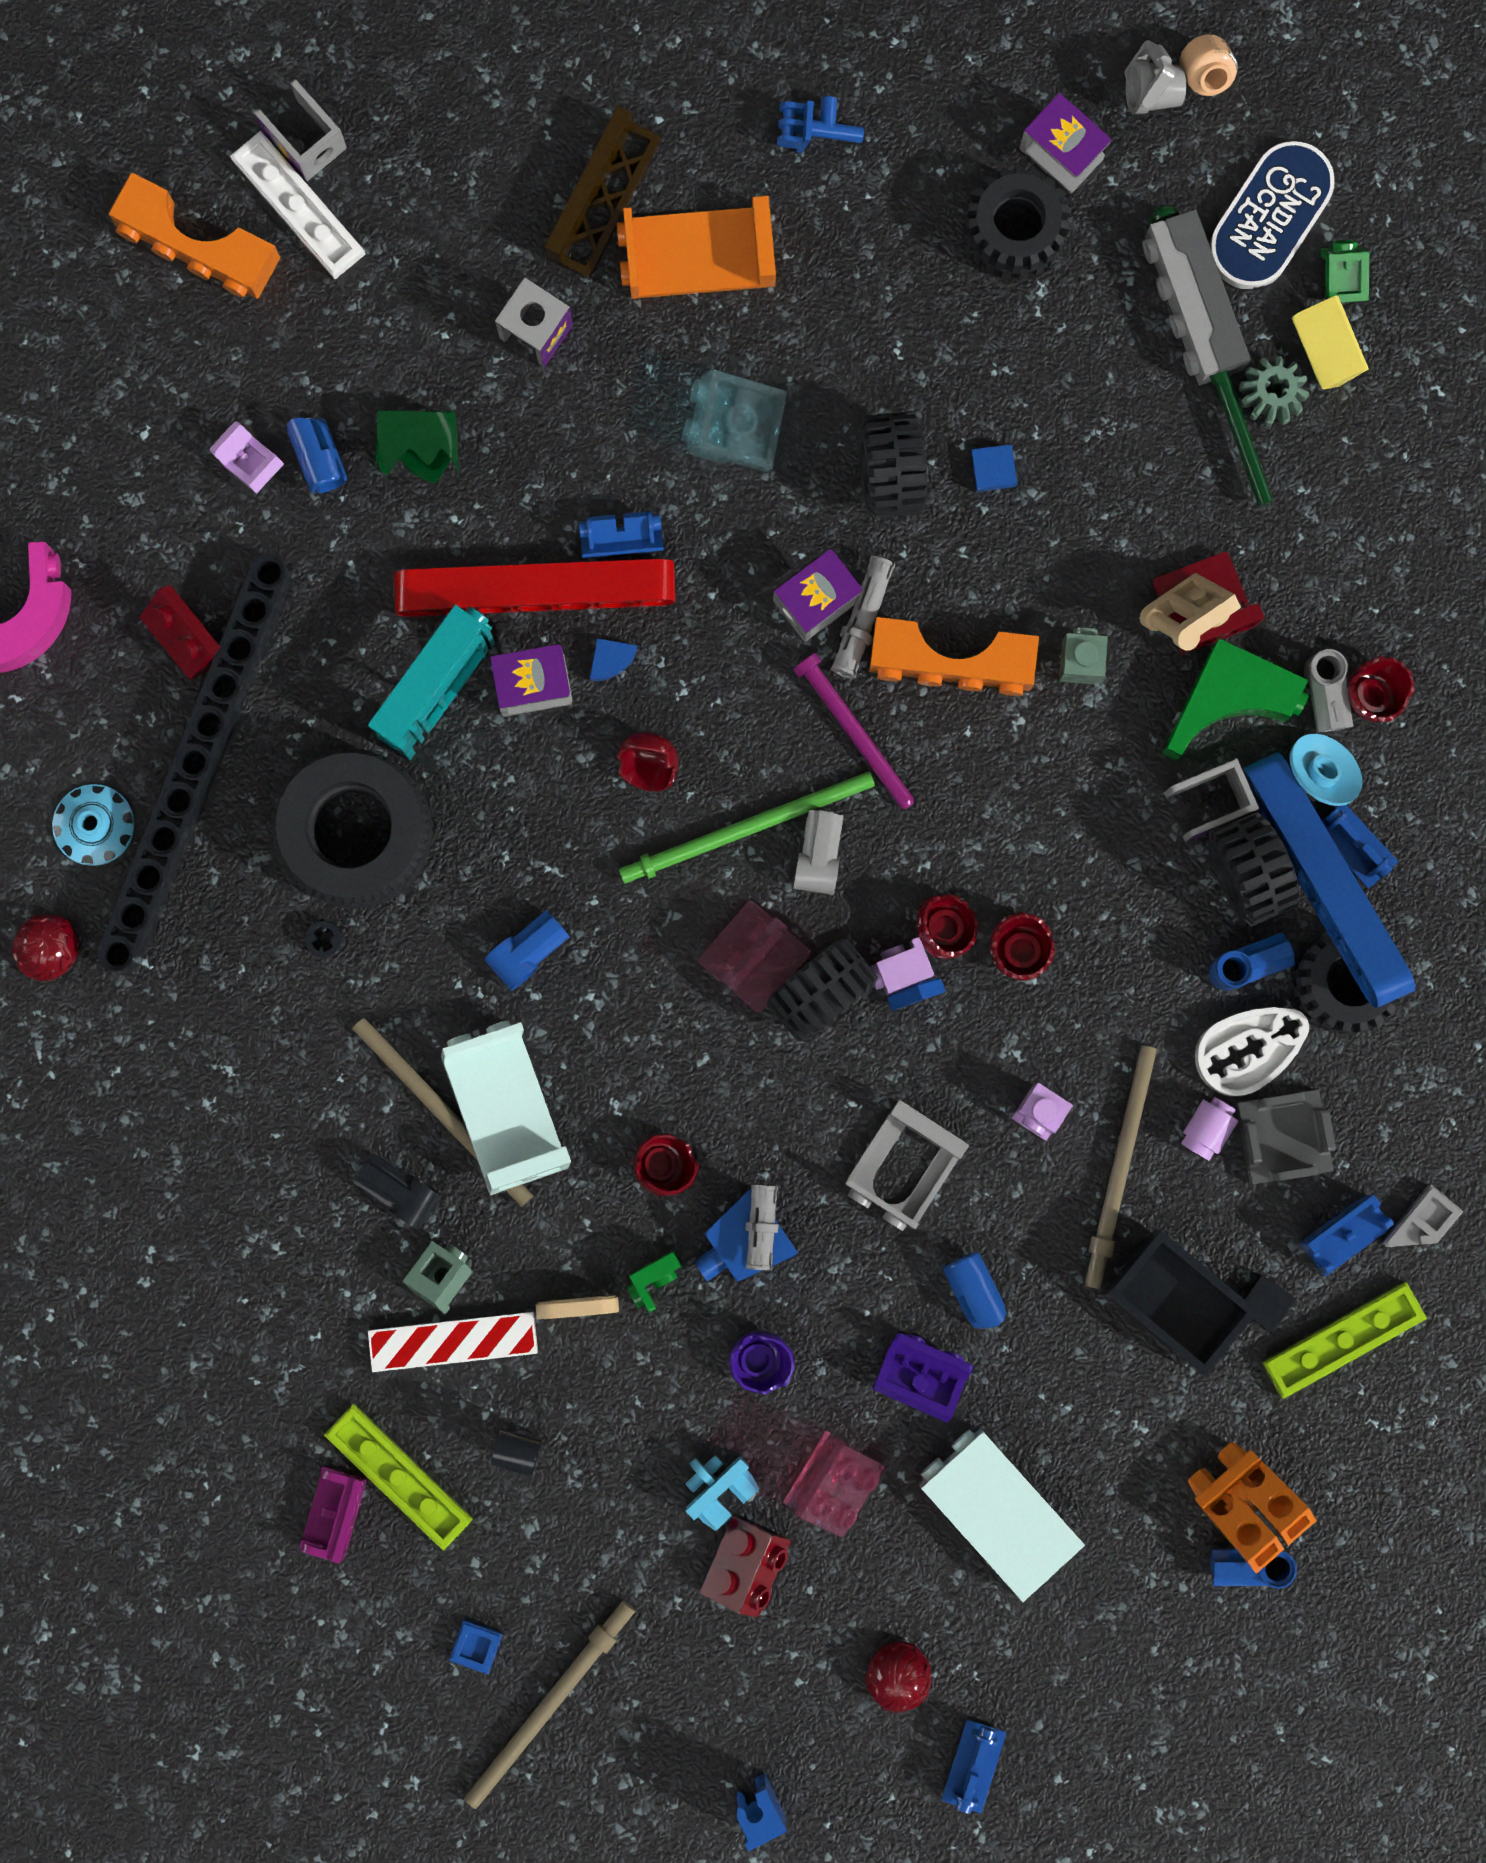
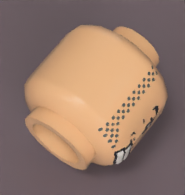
[1179,34,1238,96]

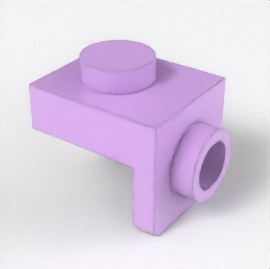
[210,421,284,494]

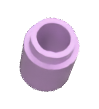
[1181,1097,1238,1161]

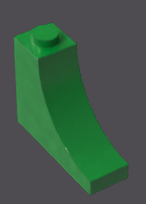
[1162,638,1309,761]

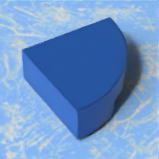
[590,639,638,681]
[887,978,946,1011]

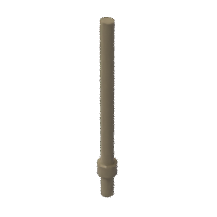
[352,1018,533,1207]
[1084,1045,1157,1289]
[464,1601,636,1809]

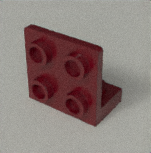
[1152,552,1265,656]

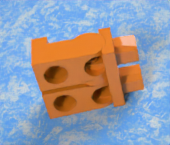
[1188,1442,1317,1574]

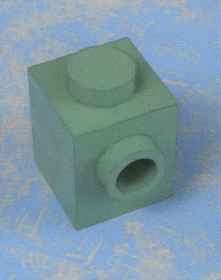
[1059,628,1108,685]

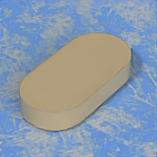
[536,1295,619,1319]

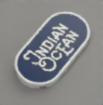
[1210,141,1334,289]

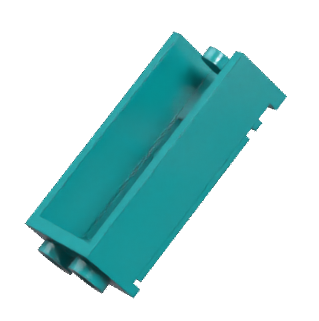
[368,604,495,760]

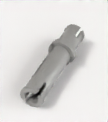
[831,556,895,679]

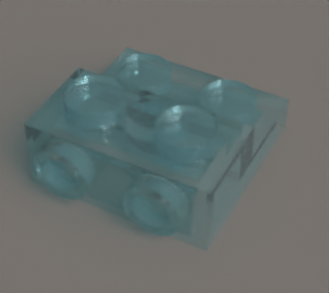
[682,369,787,472]

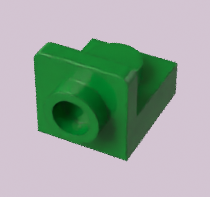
[1321,240,1370,302]
[627,1251,681,1313]

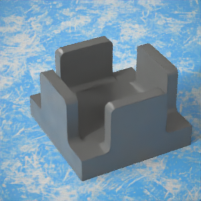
[1235,1090,1336,1185]

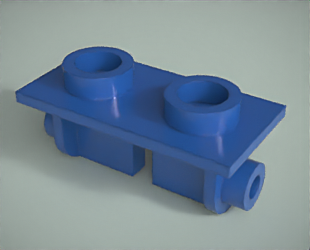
[579,511,664,558]
[1322,805,1399,889]
[941,1719,1007,1814]

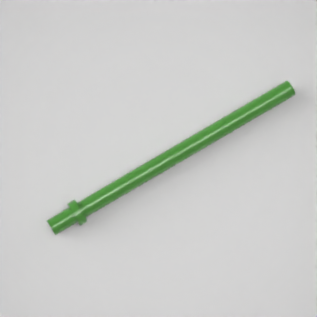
[618,771,875,884]

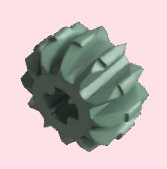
[1238,356,1309,427]

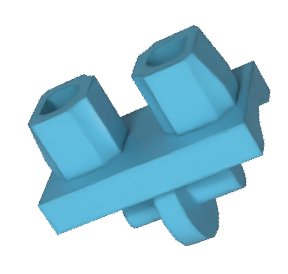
[685,1455,759,1531]

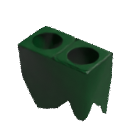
[374,410,459,484]

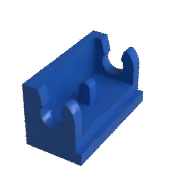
[1299,1194,1394,1277]
[737,1772,787,1852]

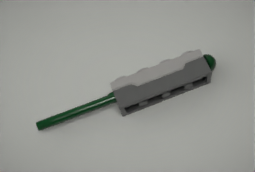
[1142,204,1273,507]

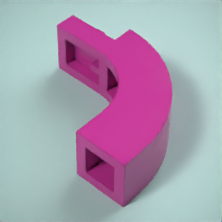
[0,542,71,673]

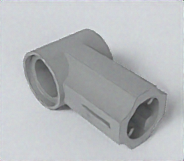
[1304,649,1354,733]
[793,810,844,895]

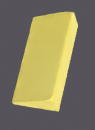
[1292,295,1369,389]

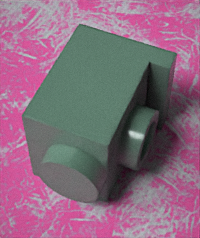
[402,1241,472,1314]

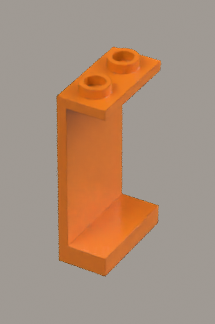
[617,196,776,299]

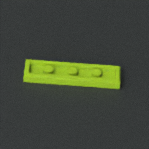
[1261,1282,1427,1399]
[324,1404,473,1551]

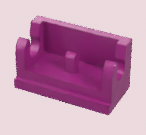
[299,1466,367,1564]

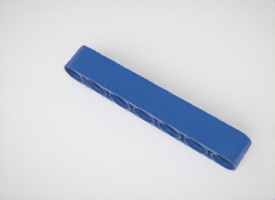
[1242,752,1416,1009]

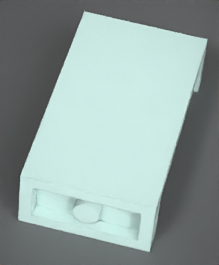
[441,1021,571,1195]
[919,1429,1085,1602]

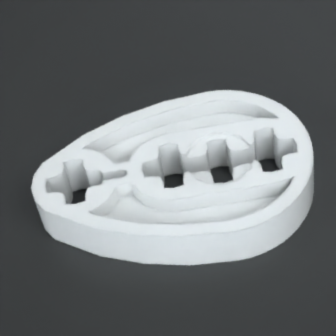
[1195,1007,1309,1096]

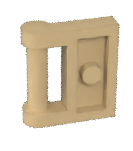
[1140,573,1241,651]

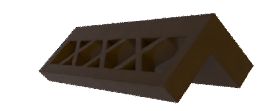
[544,106,662,280]

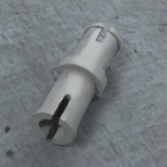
[745,1185,779,1270]

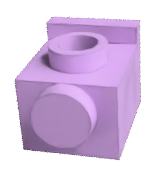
[870,937,934,996]
[1011,1083,1073,1141]

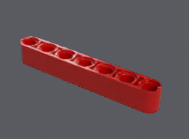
[394,559,676,617]

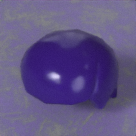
[729,1330,795,1395]

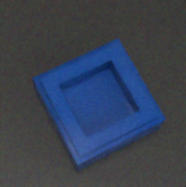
[971,444,1017,492]
[449,1619,503,1674]

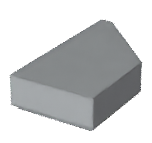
[1381,1185,1463,1247]

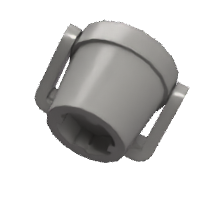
[1124,40,1186,114]

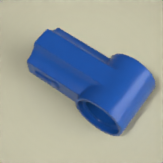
[484,910,570,991]
[1208,932,1296,991]
[1210,1548,1297,1589]

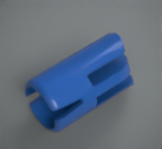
[287,418,347,494]
[943,1251,1006,1329]

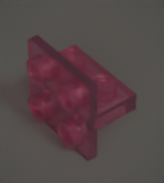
[698,901,811,1013]
[783,1431,884,1537]

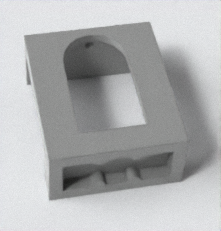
[844,1100,969,1231]

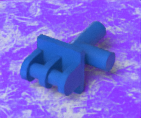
[777,96,864,153]

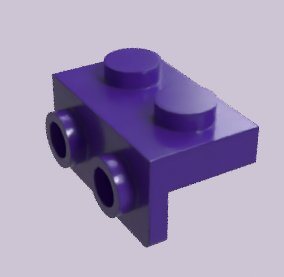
[872,1333,973,1423]

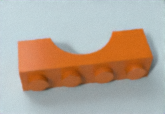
[109,172,280,300]
[869,617,1039,696]

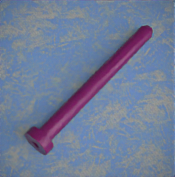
[793,653,914,809]

